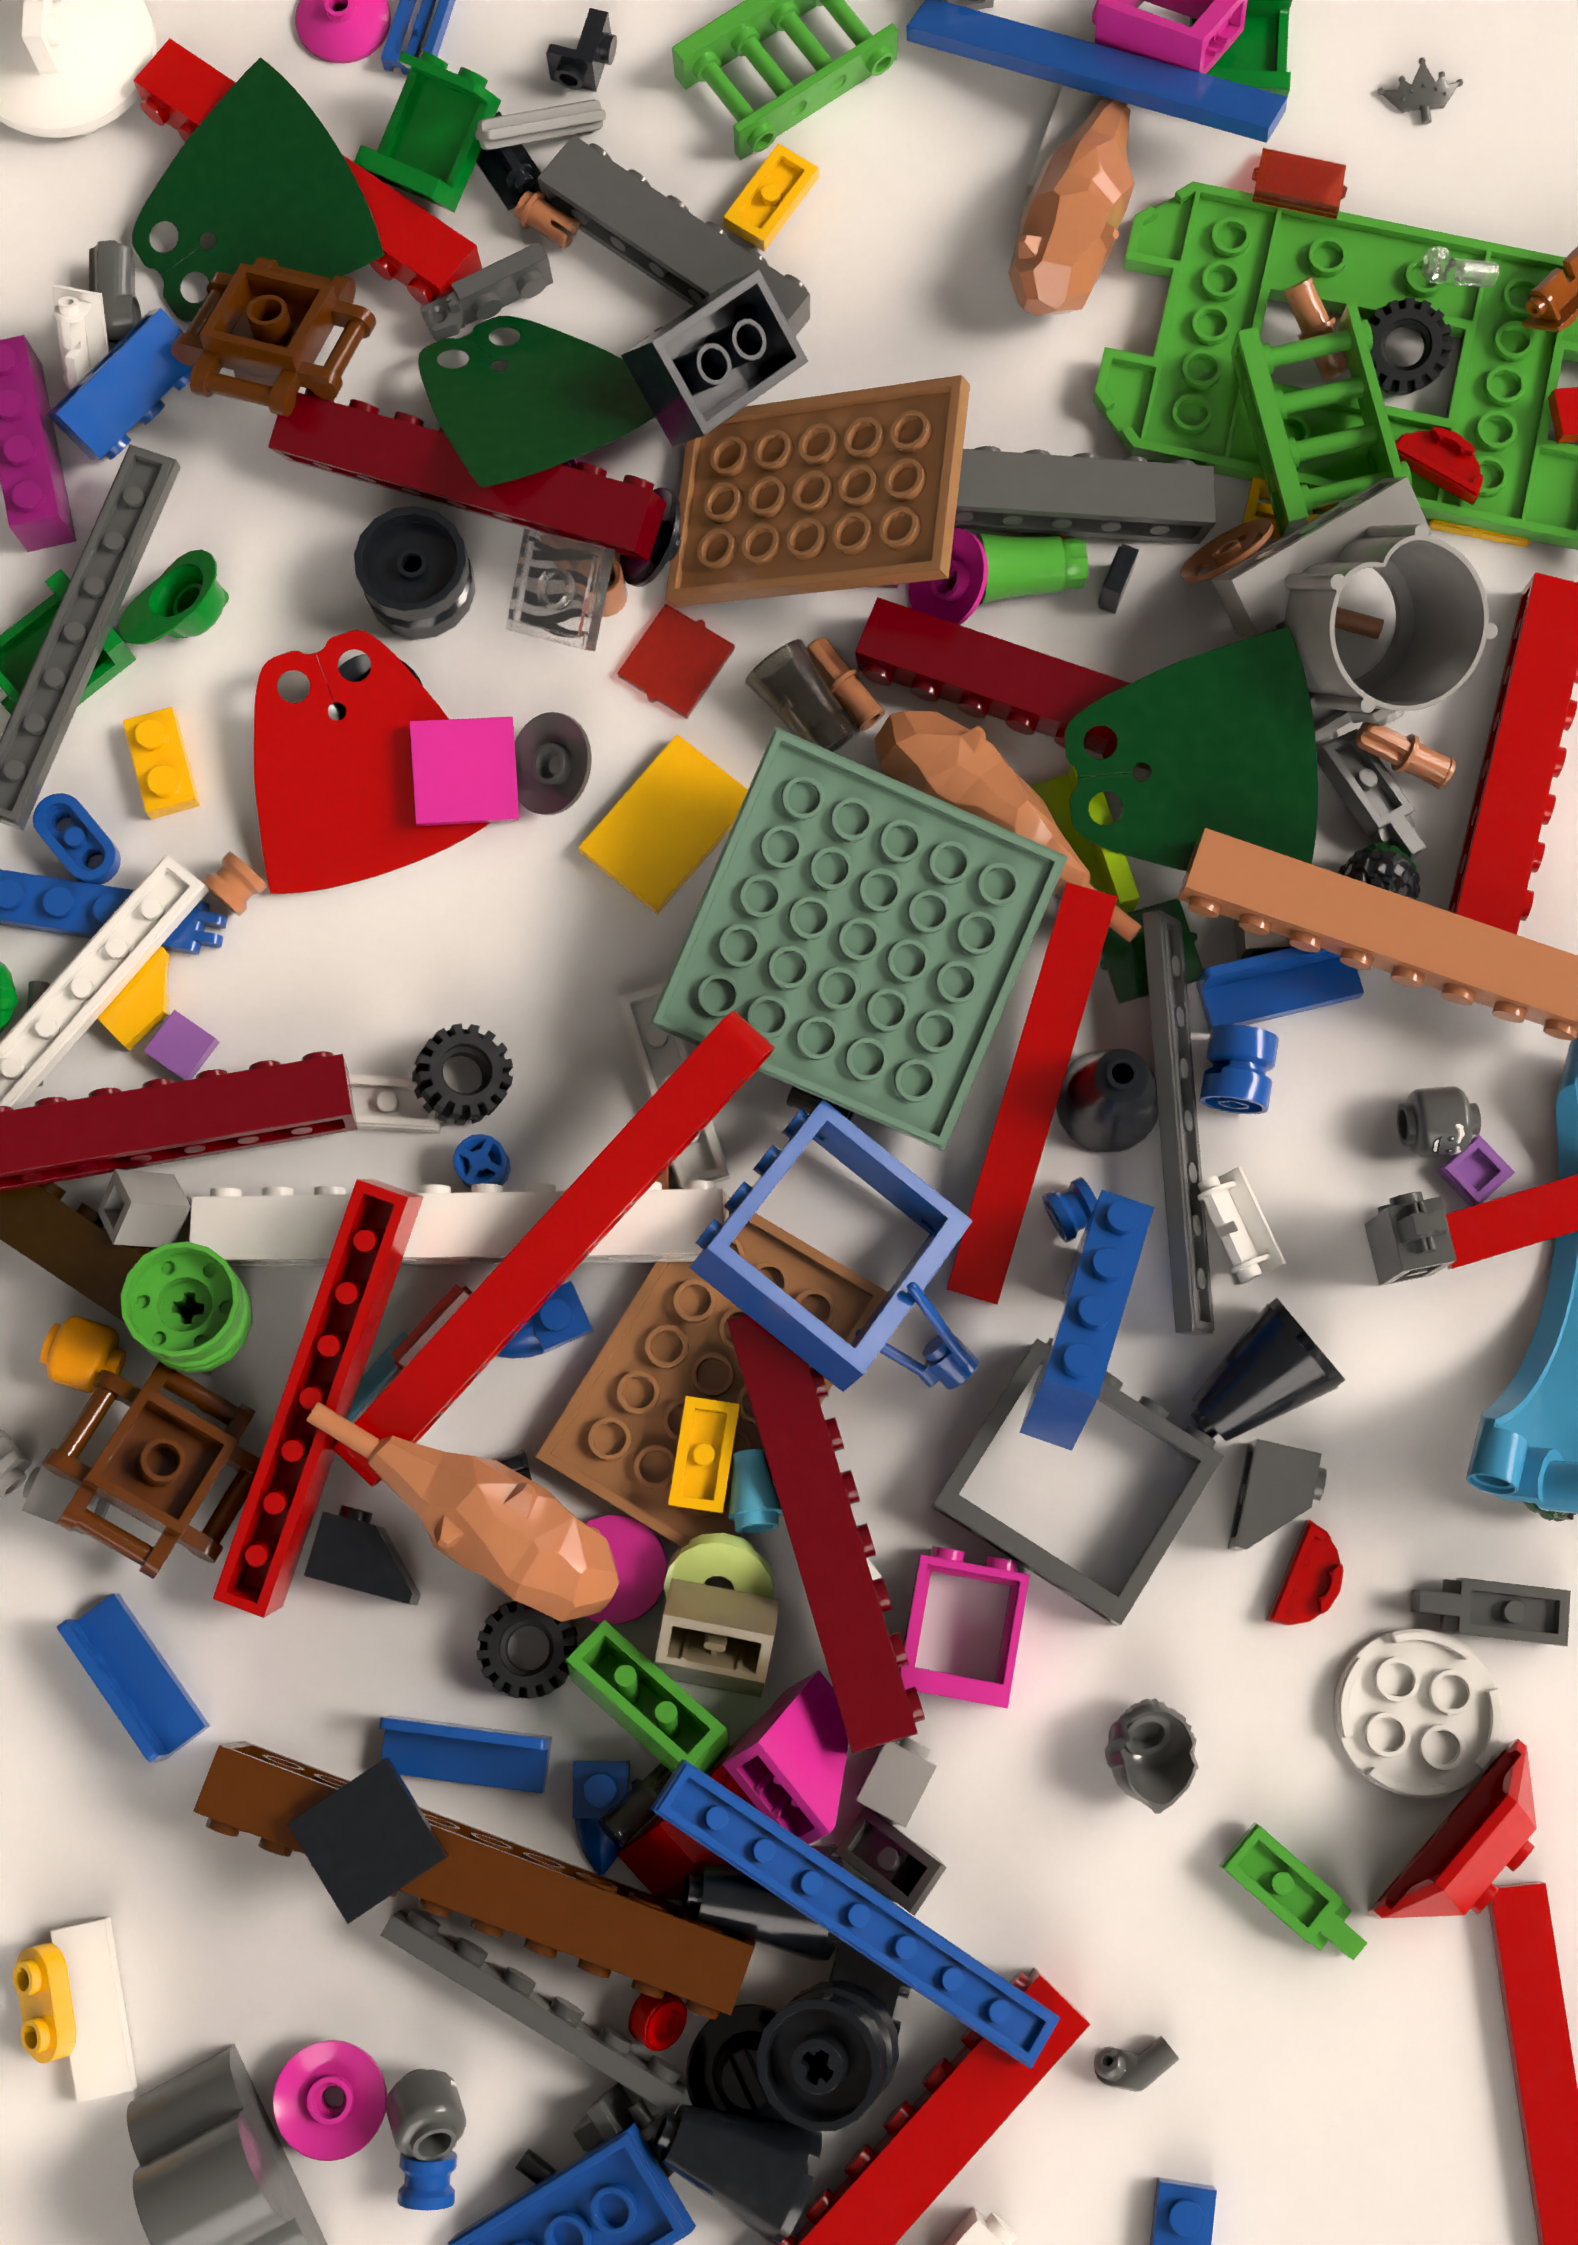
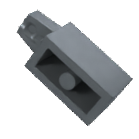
[1364,1192,1457,1286]

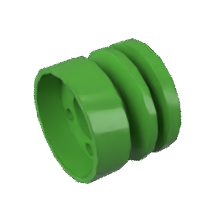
[121,1242,253,1373]

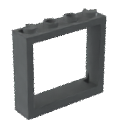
[931,1338,1224,1626]

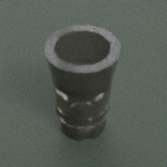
[745,639,855,752]

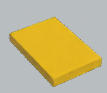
[578,734,748,915]

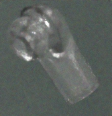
[1421,246,1499,288]

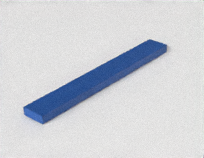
[906,0,1288,143]
[650,1759,1061,2069]

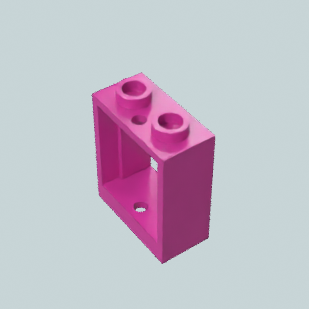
[1092,0,1248,74]
[899,1546,1030,1708]

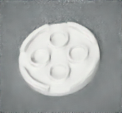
[1334,1629,1504,1799]

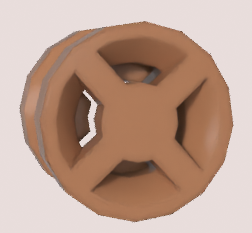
[201,851,268,916]

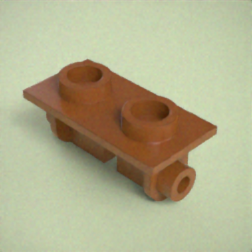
[1522,246,1578,333]

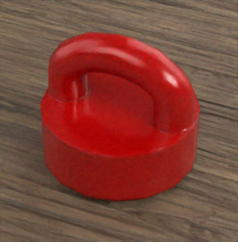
[628,1991,687,2052]

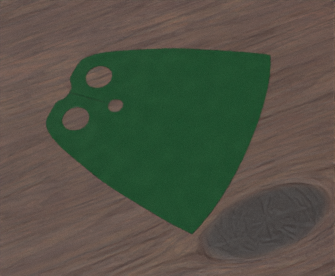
[132,57,384,322]
[418,316,655,488]
[1065,627,1318,871]

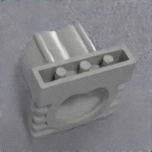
[1211,477,1498,748]

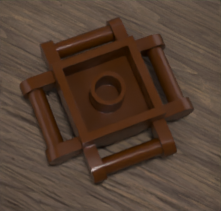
[170,257,376,417]
[42,1361,260,1579]

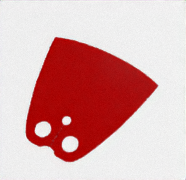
[254,630,491,894]

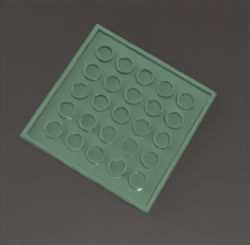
[648,727,1068,1151]

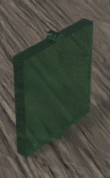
[1100,898,1204,1005]

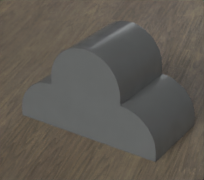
[127,2044,328,2245]

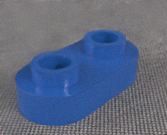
[33,793,121,885]

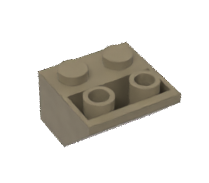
[654,1578,780,1697]

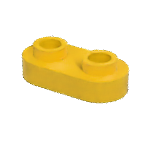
[12,1943,76,2064]

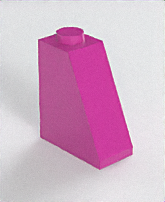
[722,1670,849,1845]

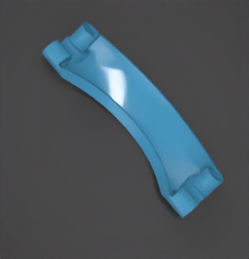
[1466,1037,1578,1514]

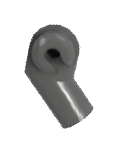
[1094,2036,1180,2092]

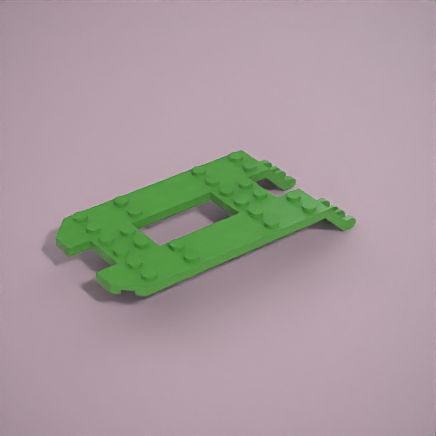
[1093,181,1578,550]

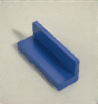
[1196,947,1364,1032]
[57,1593,210,1763]
[379,1715,552,1794]

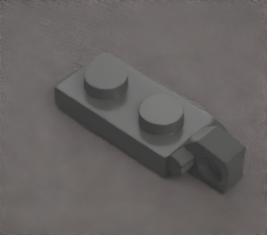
[420,242,553,341]
[1317,729,1426,861]
[1410,1578,1571,1646]

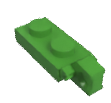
[1219,1822,1367,1961]

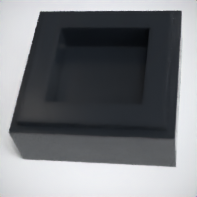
[1098,543,1139,614]

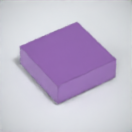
[143,1009,220,1081]
[1436,1134,1515,1207]

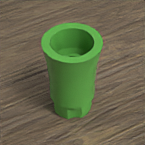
[976,533,1088,605]

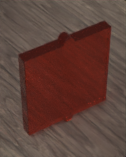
[1251,148,1348,219]
[617,603,735,719]
[390,1284,473,1371]

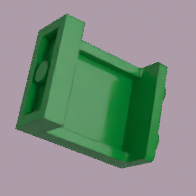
[1190,0,1292,97]
[354,50,501,213]
[0,569,136,715]

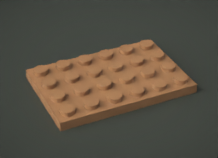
[665,375,970,607]
[535,1197,888,1547]

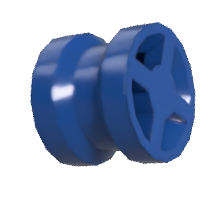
[453,1134,511,1189]
[1042,1177,1097,1243]
[397,2151,457,2211]

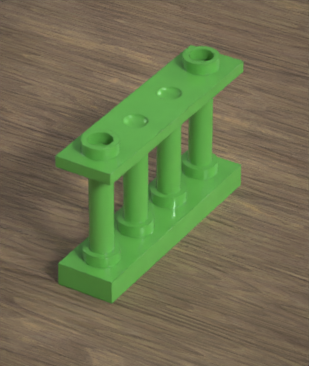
[672,0,898,160]
[1231,303,1412,538]

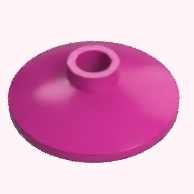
[295,0,391,63]
[909,528,988,625]
[273,2040,387,2161]

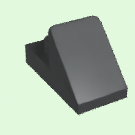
[834,1806,947,1916]

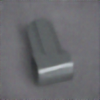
[89,240,142,342]

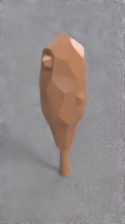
[1008,98,1135,316]
[874,711,1142,942]
[306,1402,620,1622]

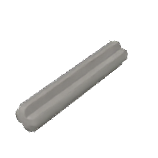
[475,99,606,150]

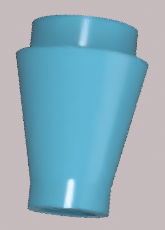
[728,1449,782,1534]

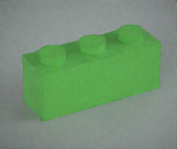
[566,1620,729,1774]

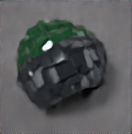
[1337,842,1421,900]

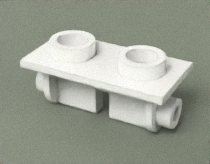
[52,284,109,390]
[1197,1166,1286,1284]

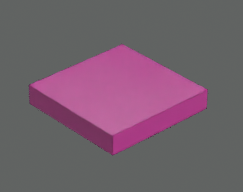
[410,716,519,826]

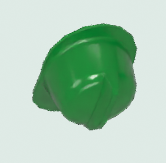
[118,549,229,645]

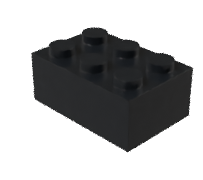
[621,269,809,447]

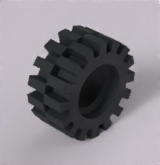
[1368,298,1453,395]
[412,1023,513,1125]
[476,1601,578,1699]

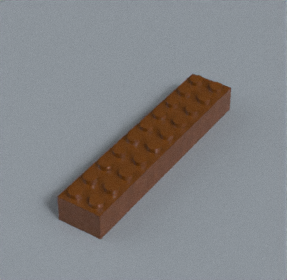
[193,1741,756,2019]

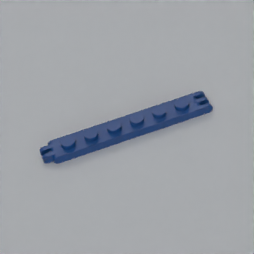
[0,869,228,955]

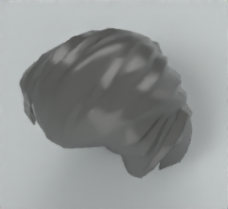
[1105,1698,1199,1814]

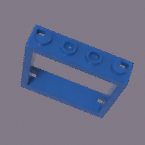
[689,1099,972,1392]

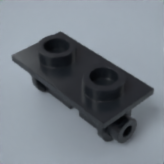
[476,111,541,211]

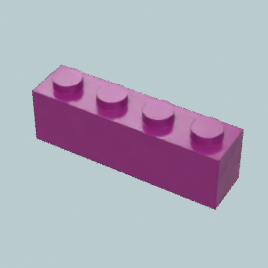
[0,335,76,552]

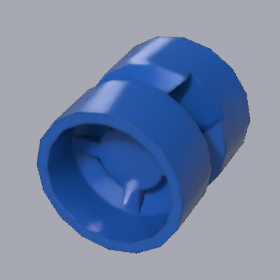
[1199,1024,1279,1114]

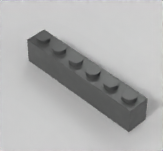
[538,135,810,337]
[954,446,1216,544]

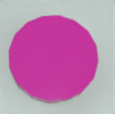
[585,1515,668,1625]

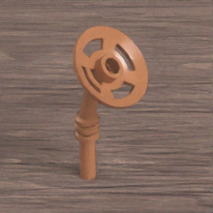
[1180,519,1384,639]

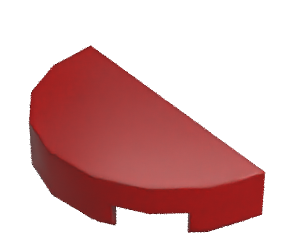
[1395,427,1484,505]
[1266,1520,1344,1626]

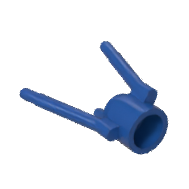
[855,1282,979,1390]

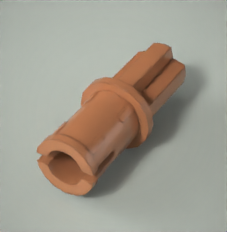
[1282,277,1349,380]
[802,637,885,732]
[1354,722,1456,789]

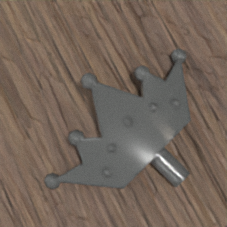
[1377,57,1463,124]

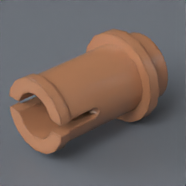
[514,190,580,249]

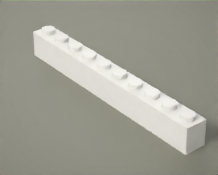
[190,1180,729,1268]

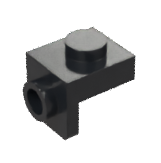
[546,8,617,91]

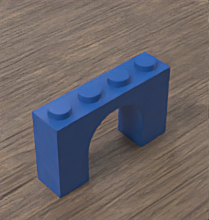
[1019,1190,1154,1451]

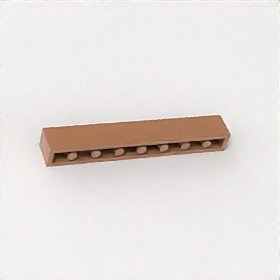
[1177,828,1578,1041]

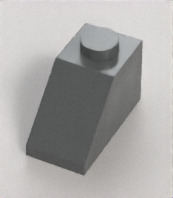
[1228,1439,1327,1551]

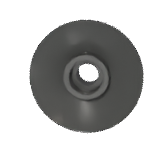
[514,712,592,815]

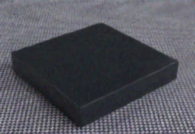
[287,1757,449,1924]

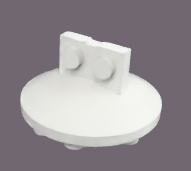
[0,0,157,138]

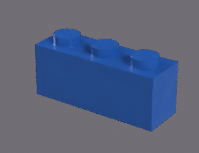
[47,308,194,460]

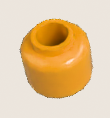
[40,1316,127,1394]

